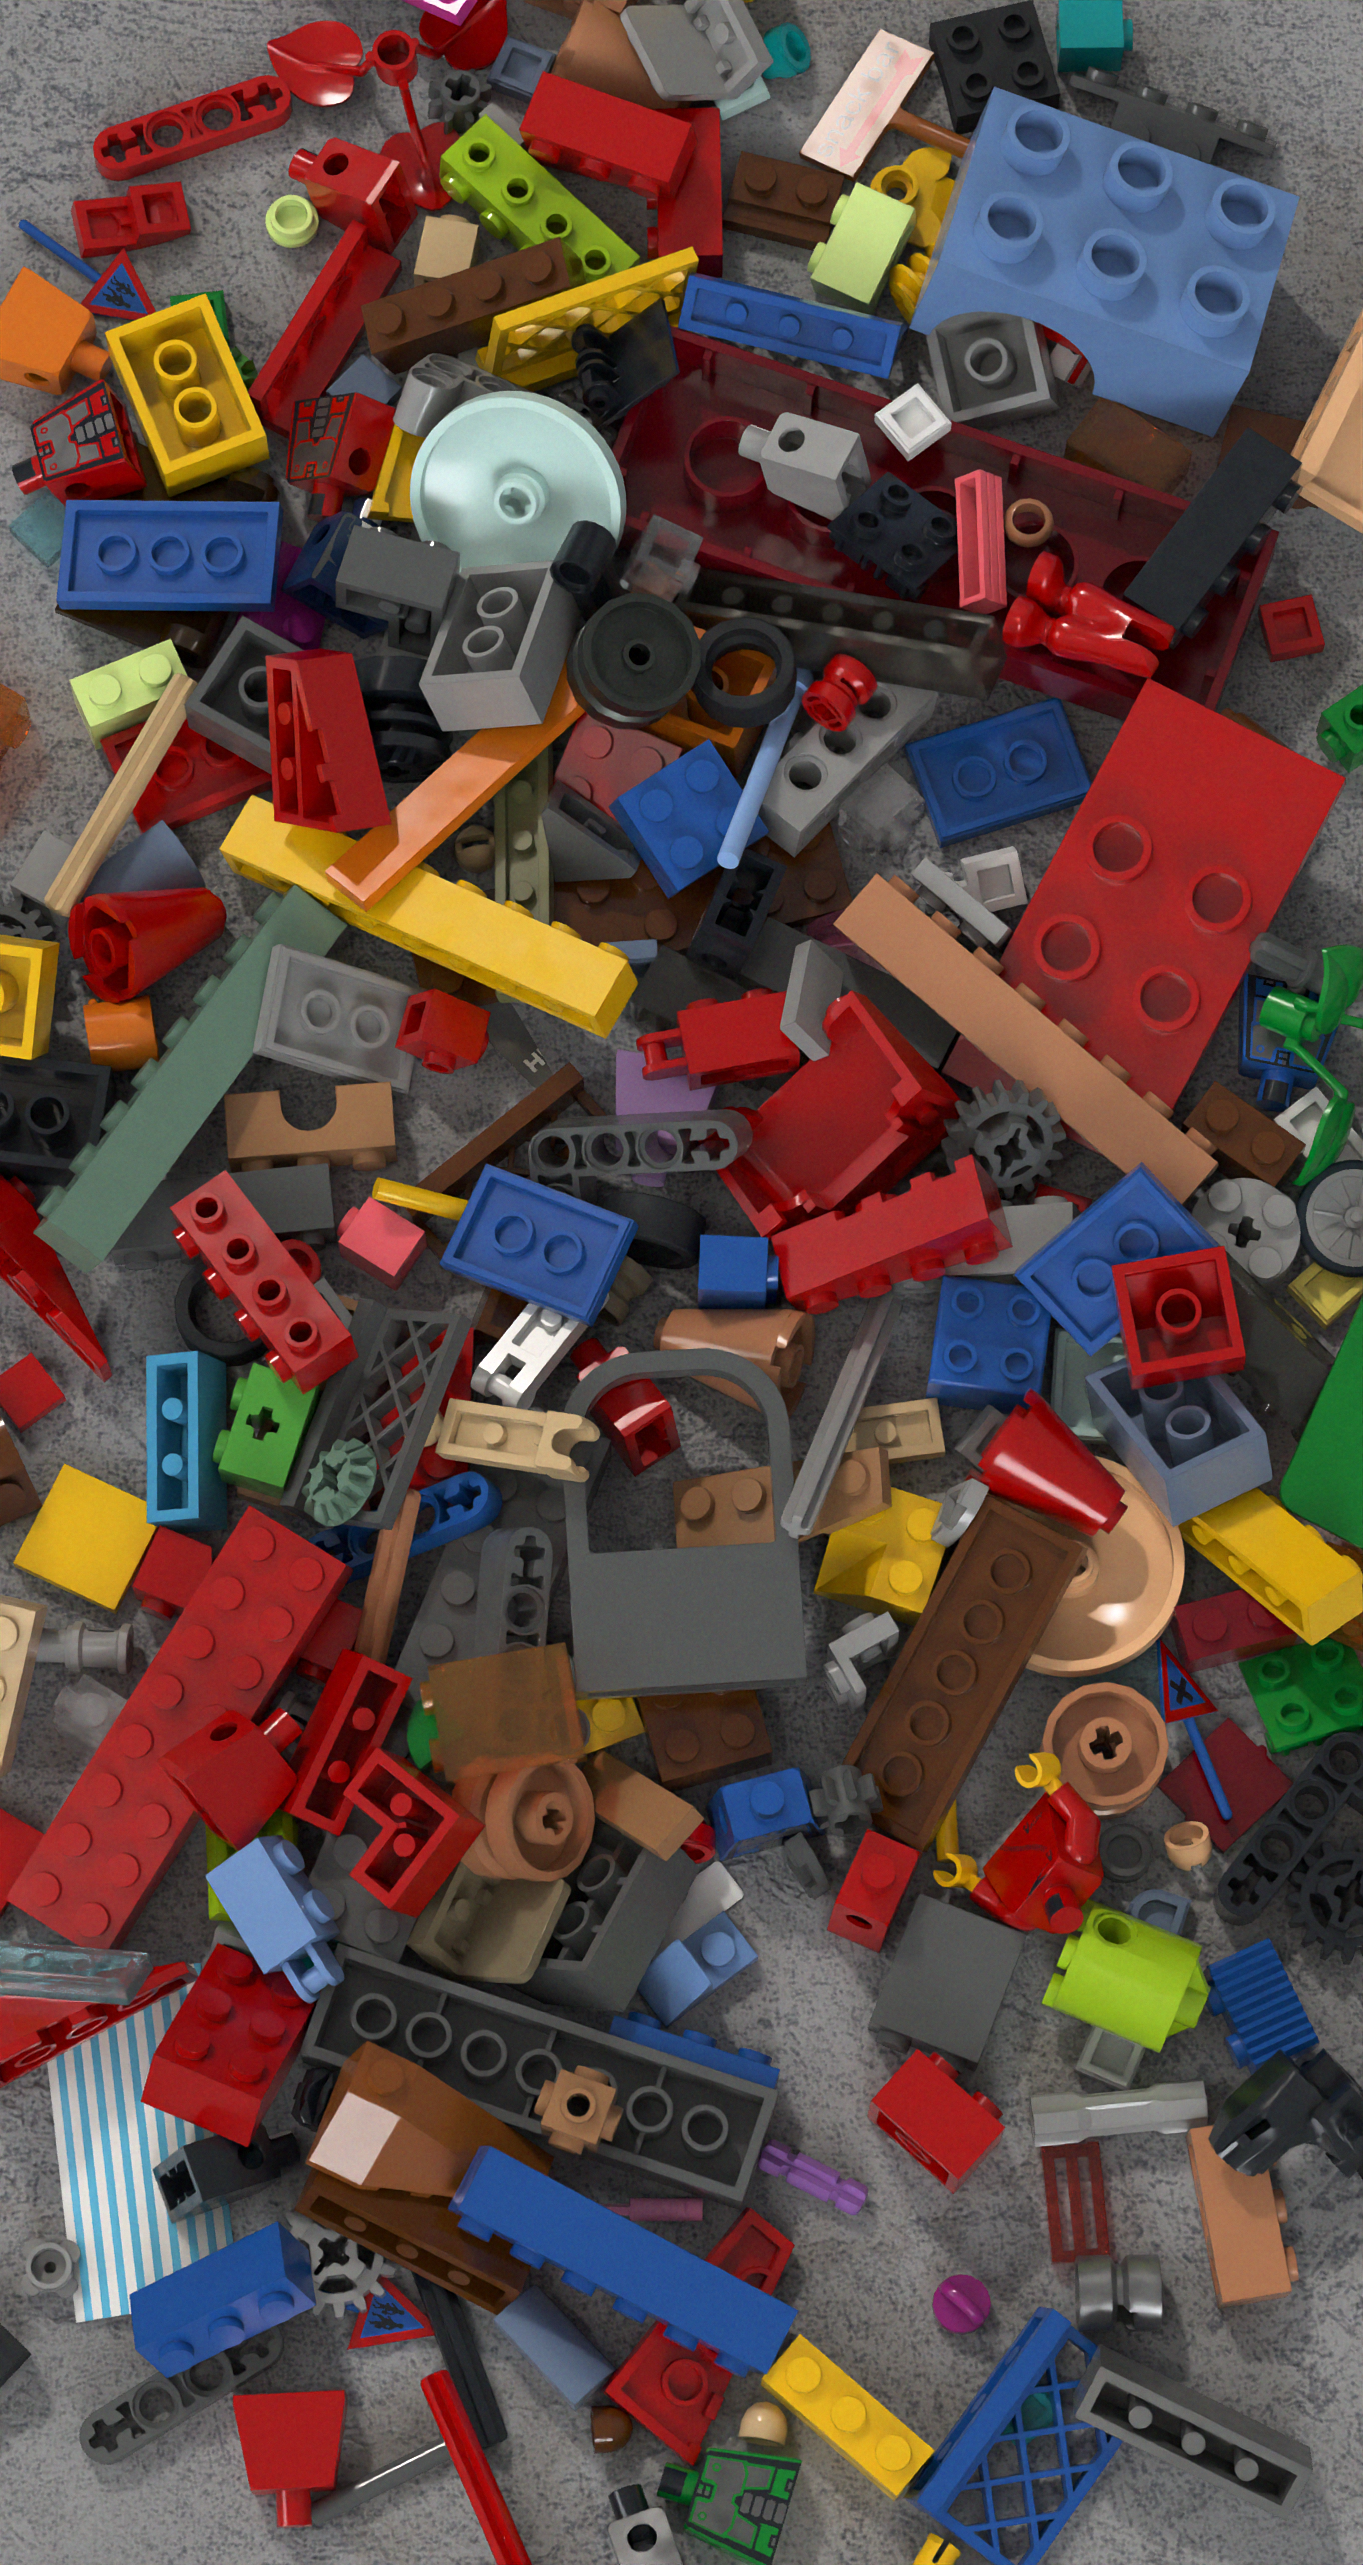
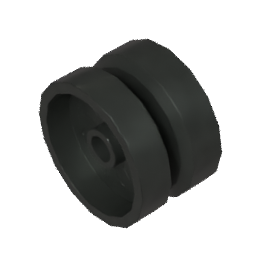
[567,593,701,729]

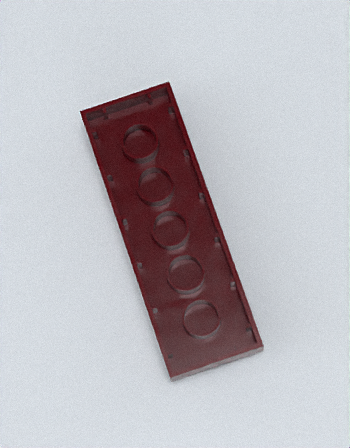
[612,325,1279,721]

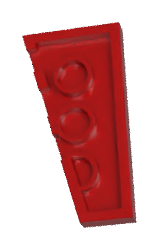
[600,2207,795,2466]

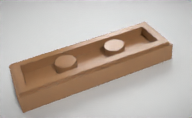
[581,1749,704,1861]

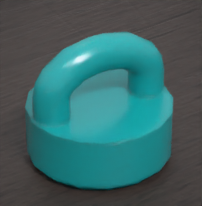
[762,22,811,80]

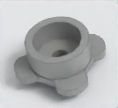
[20,2238,81,2298]

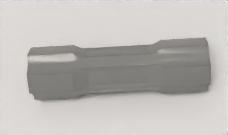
[1029,2078,1208,2147]

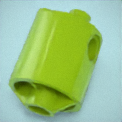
[1041,1898,1211,2053]

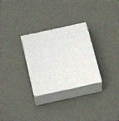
[874,383,952,461]

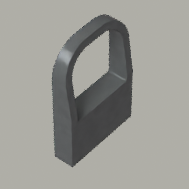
[563,1348,807,1700]

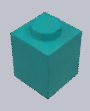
[1055,0,1133,72]

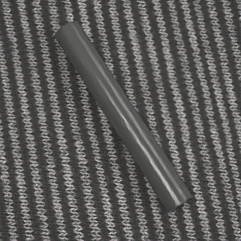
[311,2437,452,2526]

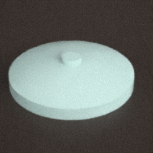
[410,391,627,575]

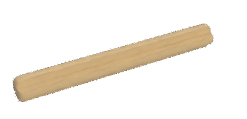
[44,673,198,917]

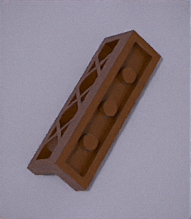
[399,1062,607,1261]

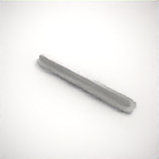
[780,1290,903,1539]

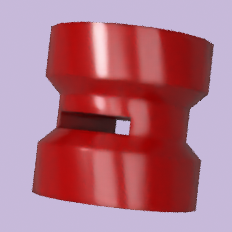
[801,654,878,732]

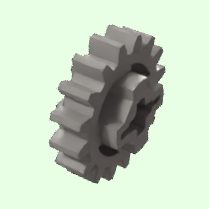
[284,2211,397,2320]

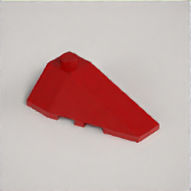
[0,1174,112,1383]
[0,1961,198,2088]

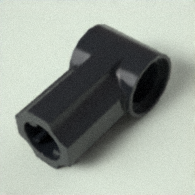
[549,520,625,621]

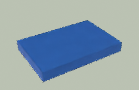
[904,697,1092,848]
[1014,1162,1218,1357]
[439,1163,639,1327]

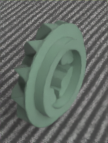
[301,1438,377,1527]

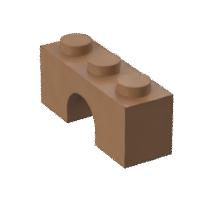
[224,1082,398,1173]

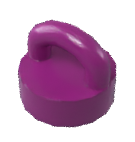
[932,2274,991,2335]

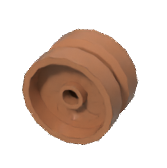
[1039,1682,1169,1821]
[451,1752,595,1882]

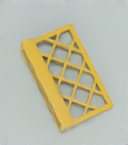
[475,247,699,392]

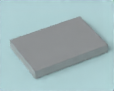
[252,944,427,1097]

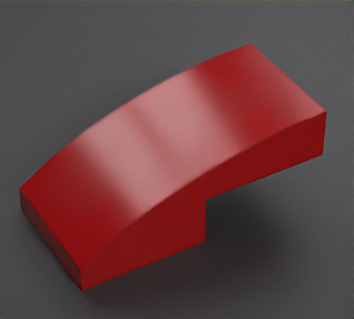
[71,181,191,259]

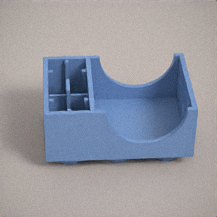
[909,87,1300,437]

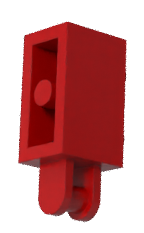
[636,988,800,1091]

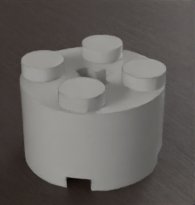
[1191,1178,1301,1304]

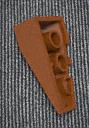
[305,2041,554,2198]

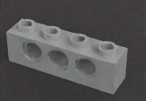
[758,651,939,858]

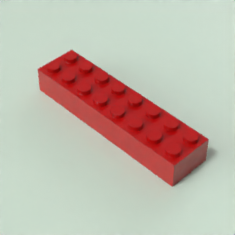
[5,1505,354,1961]

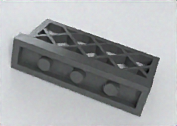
[279,1299,472,1530]

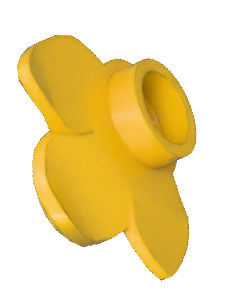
[870,147,955,249]

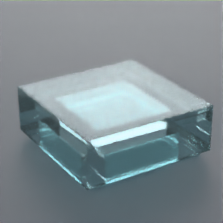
[9,490,66,568]

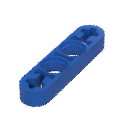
[308,1471,502,1585]

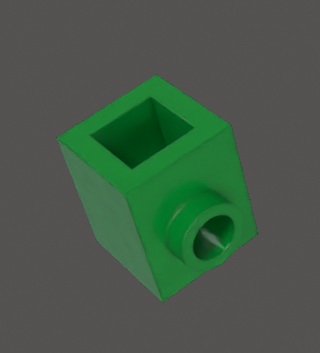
[1316,684,1363,773]

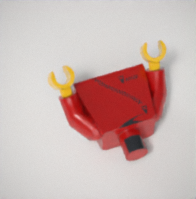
[933,1752,1104,1934]

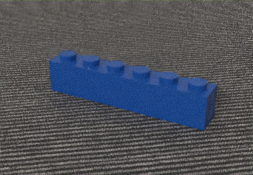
[448,2146,798,2378]

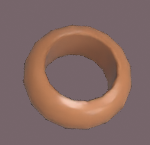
[1004,498,1054,548]

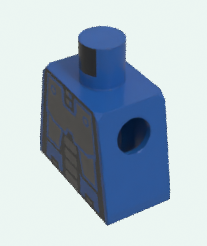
[1238,974,1340,1112]
[706,1767,825,1862]

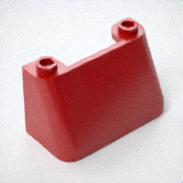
[698,990,961,1241]

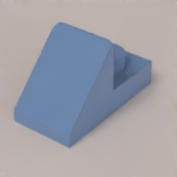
[637,1911,758,2028]

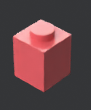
[336,1196,427,1291]

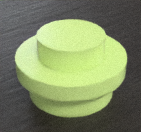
[265,195,319,248]

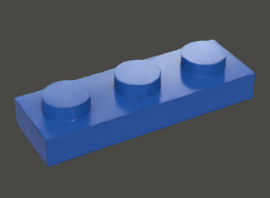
[608,2011,780,2089]

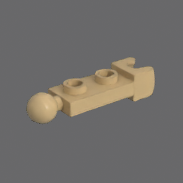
[403,1398,600,1482]

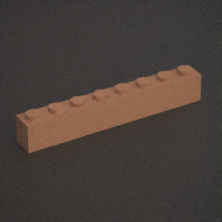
[833,873,1219,1207]

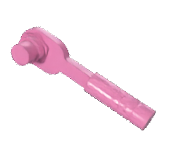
[600,2198,703,2221]

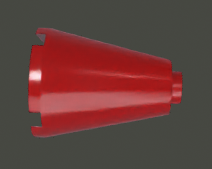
[68,887,227,1004]
[964,1388,1128,1537]

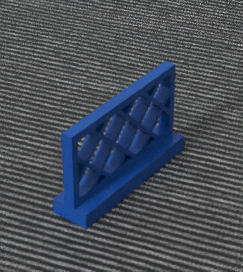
[678,272,910,379]
[903,2306,1123,2565]

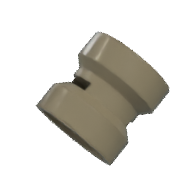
[598,1255,653,1327]

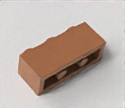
[1185,2125,1299,2309]

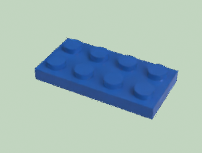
[56,500,284,612]

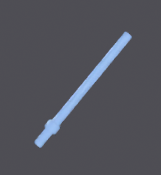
[717,644,820,869]

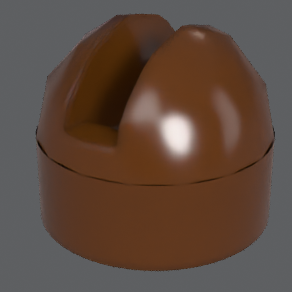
[590,2405,633,2454]

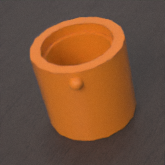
[83,995,160,1073]

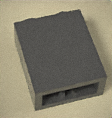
[868,1893,1027,2075]

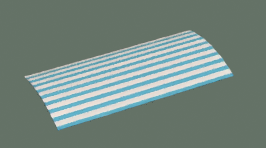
[39,1963,233,2323]

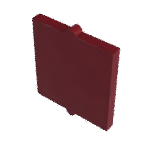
[1157,1717,1293,1854]

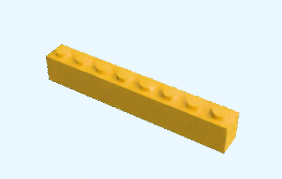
[219,795,638,1039]

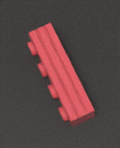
[954,469,1007,616]

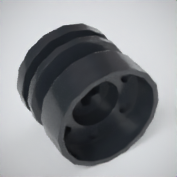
[354,656,453,784]

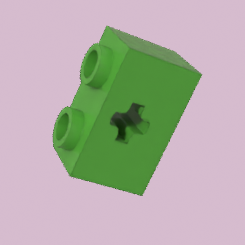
[212,1363,321,1499]

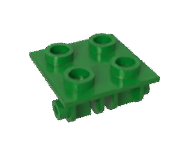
[1238,1630,1363,1757]

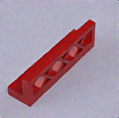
[248,219,402,439]

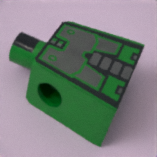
[656,2448,802,2565]

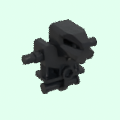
[1208,2048,1363,2179]

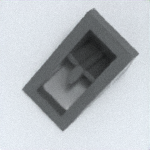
[541,780,641,882]

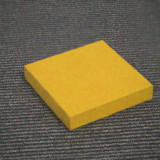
[13,1463,159,1614]

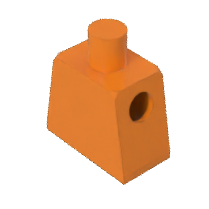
[0,266,113,395]

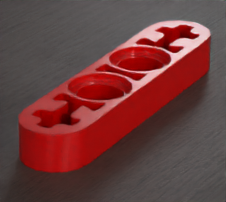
[93,75,292,181]

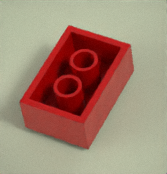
[140,1943,322,2147]

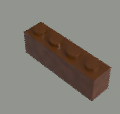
[361,237,587,375]
[294,2167,531,2315]

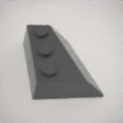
[503,1824,700,2012]

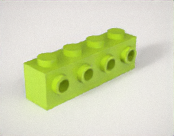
[439,114,640,283]

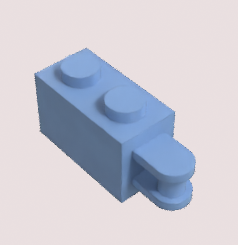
[205,1835,344,2004]

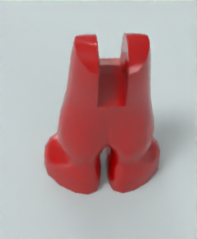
[1002,551,1176,679]

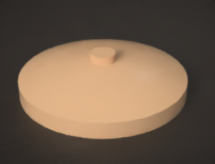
[959,1456,1185,1677]

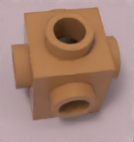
[534,2065,624,2156]

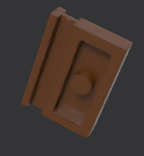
[722,151,844,251]

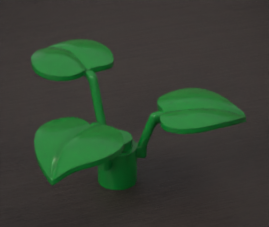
[1259,944,1363,1186]

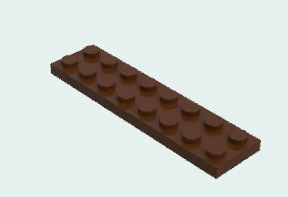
[410,822,852,1007]

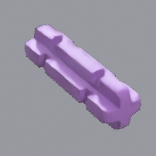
[758,2139,868,2215]

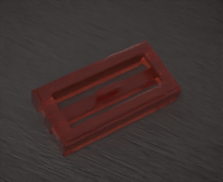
[1040,2141,1110,2265]

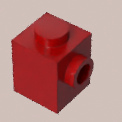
[395,988,491,1074]

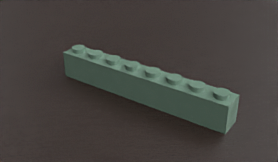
[33,884,347,1274]

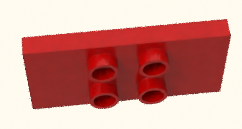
[941,678,1346,1161]

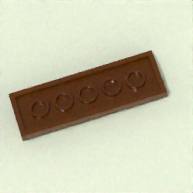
[841,1494,1088,1852]

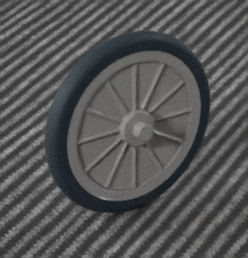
[1296,1160,1363,1277]

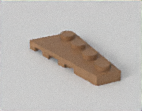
[673,1447,892,1548]

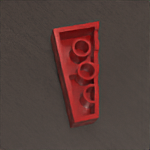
[771,1154,1013,1314]

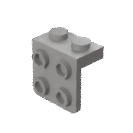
[620,0,774,101]

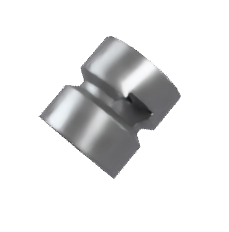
[1075,2254,1162,2332]

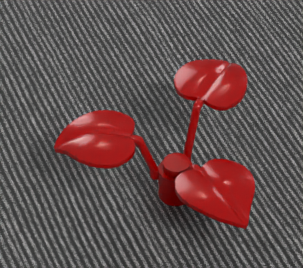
[267,0,508,212]

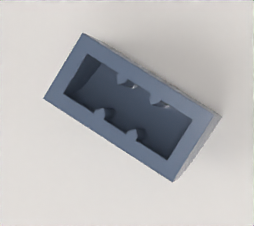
[79,819,206,903]
[494,2284,617,2412]

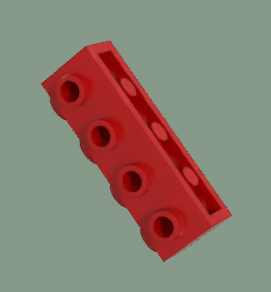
[170,1170,359,1395]

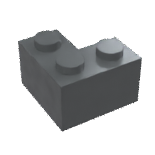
[336,525,460,657]

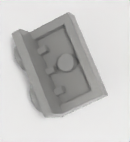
[822,1611,899,1715]

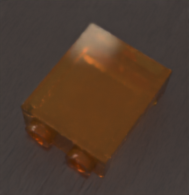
[420,1642,587,1784]

